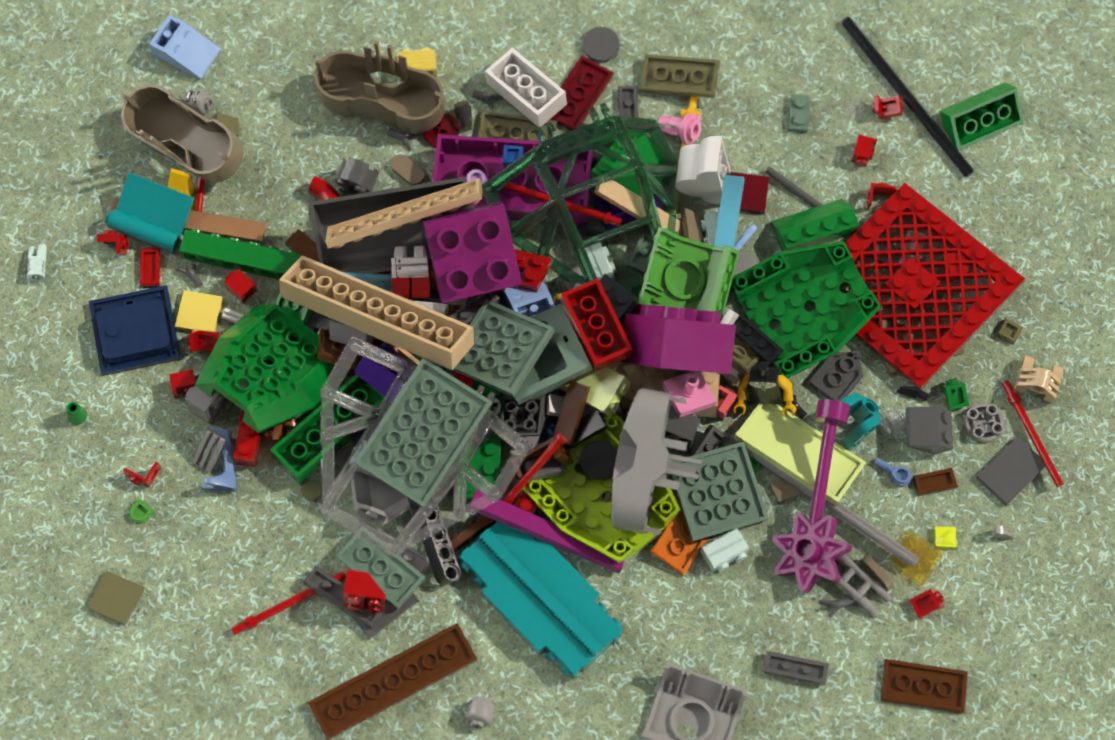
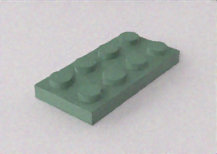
[336,525,426,610]

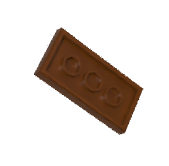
[880,659,968,714]

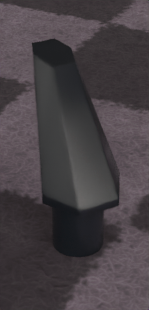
[896,386,929,401]

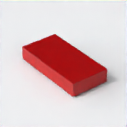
[140,248,161,288]

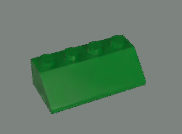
[939,82,1024,151]
[770,199,860,251]

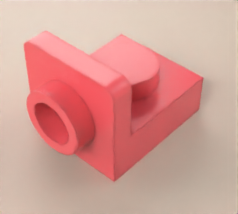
[717,385,737,420]

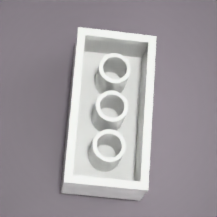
[485,48,567,128]

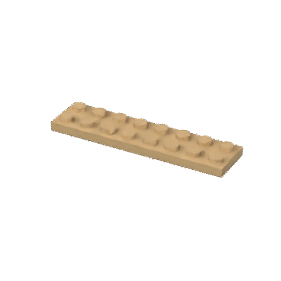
[325,178,482,249]

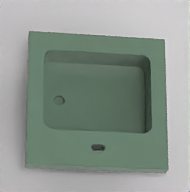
[515,304,593,405]

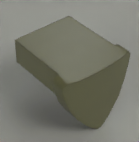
[212,112,239,136]

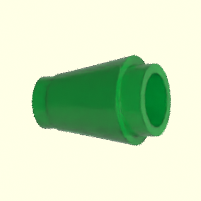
[66,402,87,425]

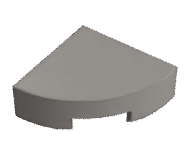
[992,526,1013,539]

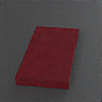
[549,55,614,133]

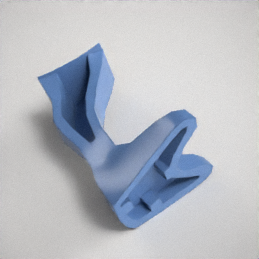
[201,426,236,492]

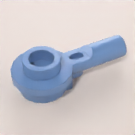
[873,457,912,486]

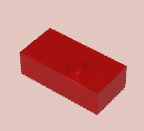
[560,278,633,372]

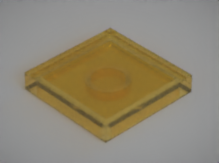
[887,530,944,587]

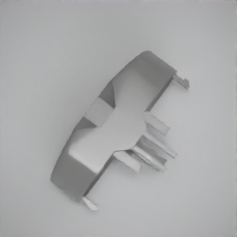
[612,388,702,536]

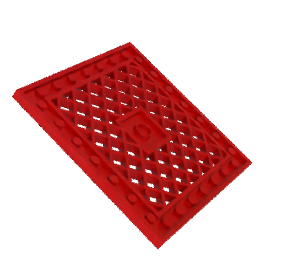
[841,183,1025,390]

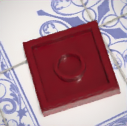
[730,172,769,214]

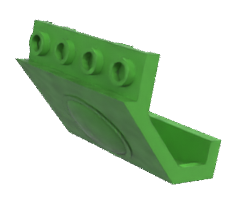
[638,227,739,322]

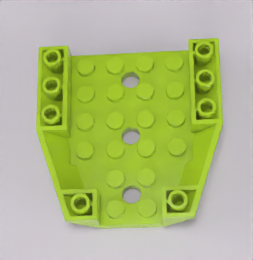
[523,413,680,563]

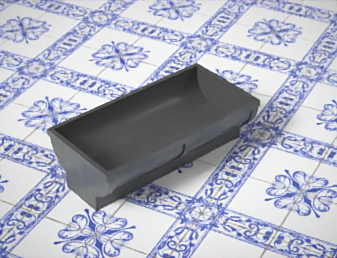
[309,177,474,273]

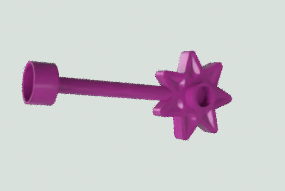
[772,400,852,593]

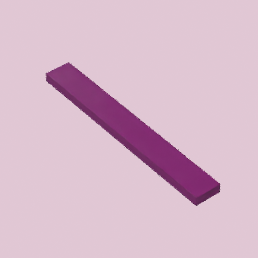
[469,489,624,574]

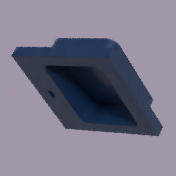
[89,285,181,376]

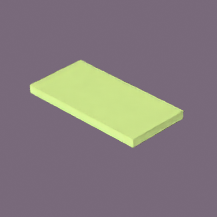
[733,403,866,506]

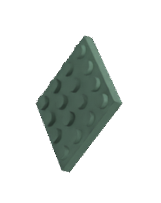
[453,299,555,397]
[670,441,769,542]

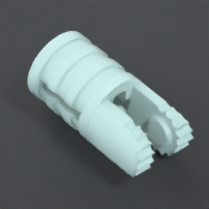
[27,244,47,281]

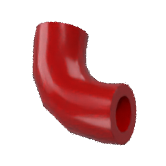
[308,176,340,200]

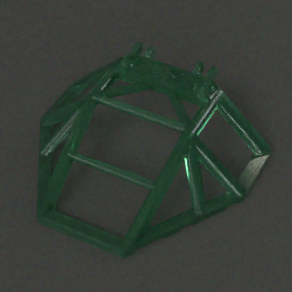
[482,103,679,292]

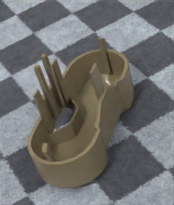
[314,41,445,134]
[121,84,243,183]

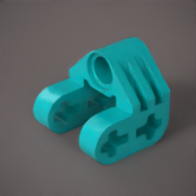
[840,393,881,450]

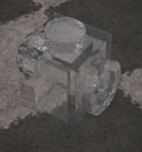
[878,405,907,440]

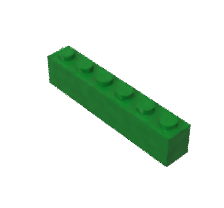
[179,229,301,279]

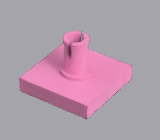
[661,371,717,418]

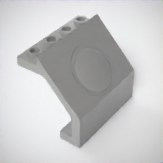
[641,662,748,740]

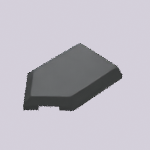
[807,350,863,401]

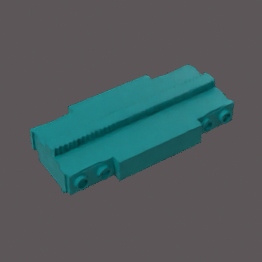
[459,522,623,679]

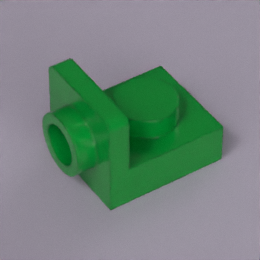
[940,378,969,410]

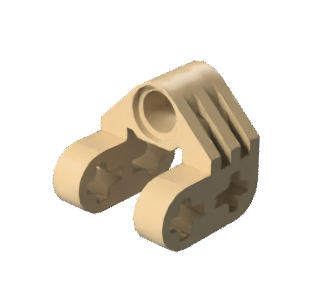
[1014,355,1064,403]

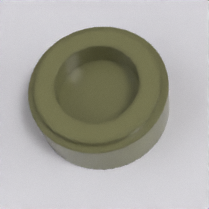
[301,480,322,501]

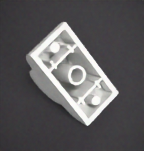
[675,136,731,205]

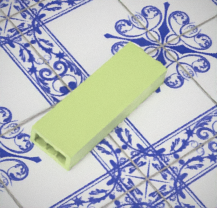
[558,367,631,417]

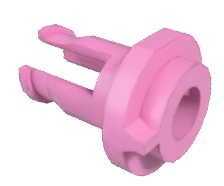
[658,113,701,145]

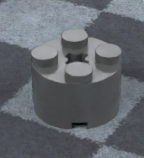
[334,158,379,194]

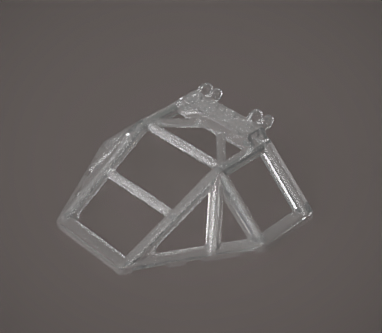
[320,336,532,557]

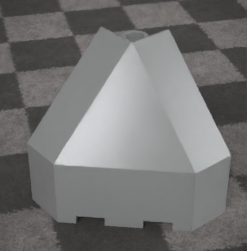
[349,440,411,525]

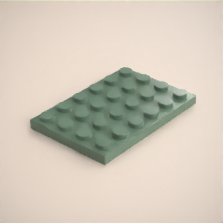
[354,358,493,508]

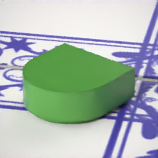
[129,498,155,524]

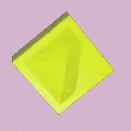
[934,526,956,549]

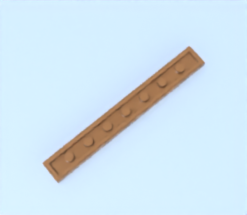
[111,198,267,243]

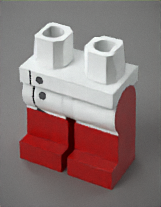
[391,246,432,298]

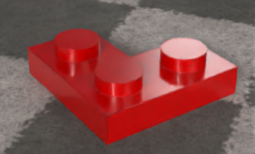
[514,249,552,292]

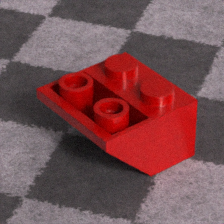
[343,569,386,613]

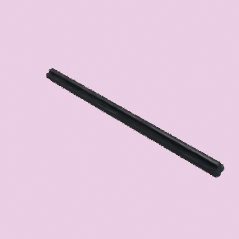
[842,16,974,177]

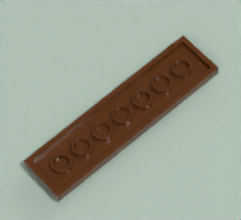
[308,623,477,740]

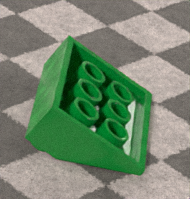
[590,126,677,201]

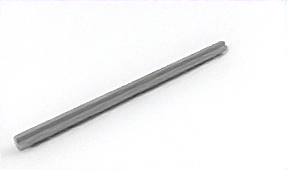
[729,432,919,567]

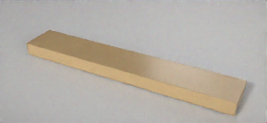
[594,175,684,237]

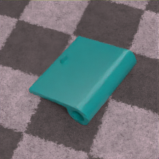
[105,172,195,253]

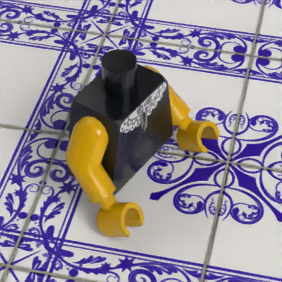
[733,362,796,417]

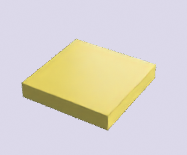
[175,290,223,331]

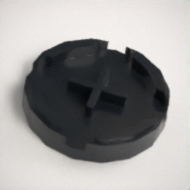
[579,440,618,481]

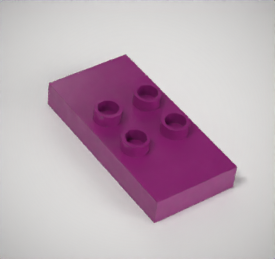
[432,134,593,225]

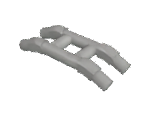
[832,555,892,618]

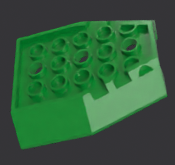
[731,241,881,379]
[195,304,349,433]

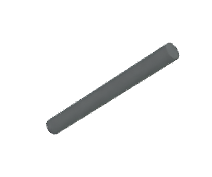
[765,166,823,207]

